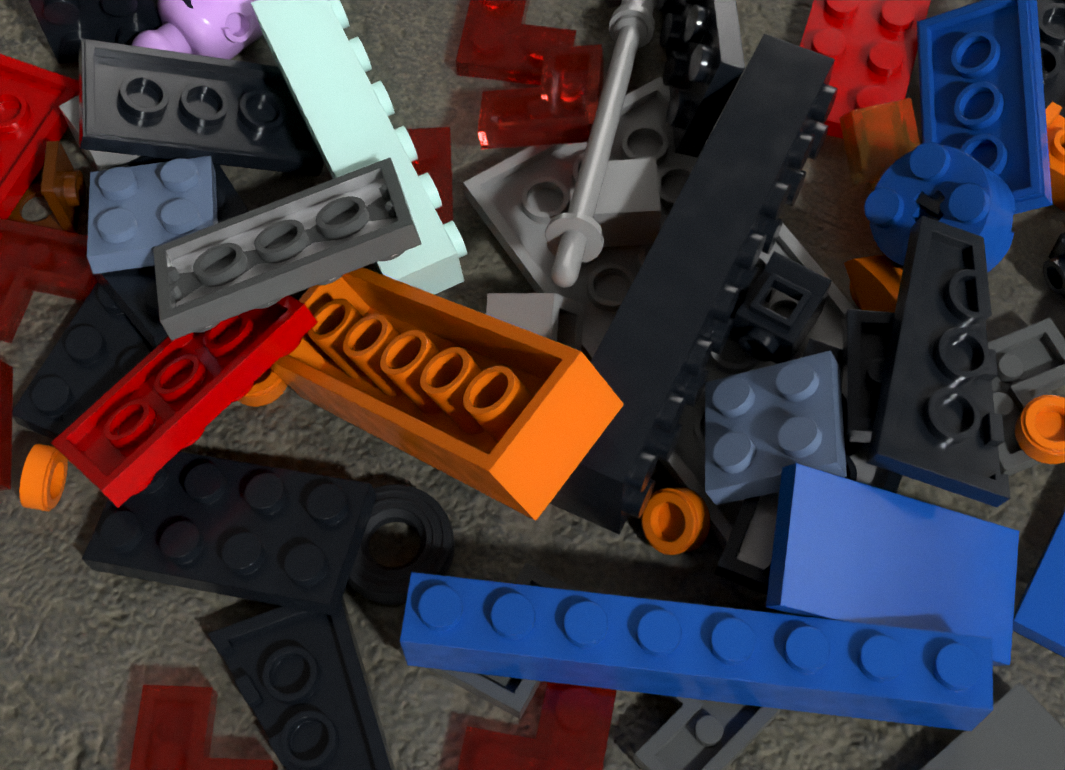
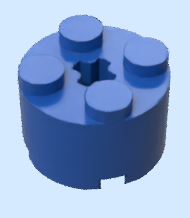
[864,142,1016,273]

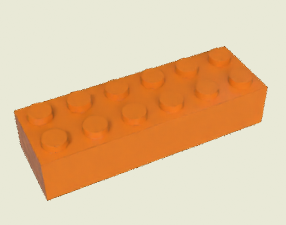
[270,267,624,521]

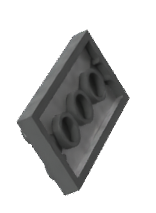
[153,157,422,341]

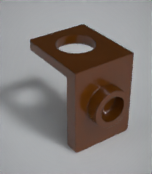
[5,141,86,237]

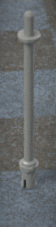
[545,0,657,288]

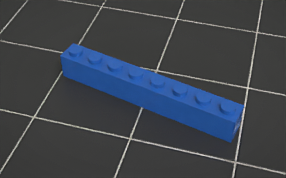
[400,572,993,731]

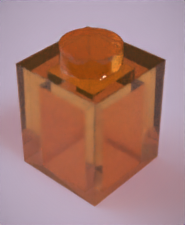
[839,98,920,191]

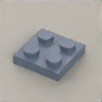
[87,156,218,274]
[705,350,847,505]

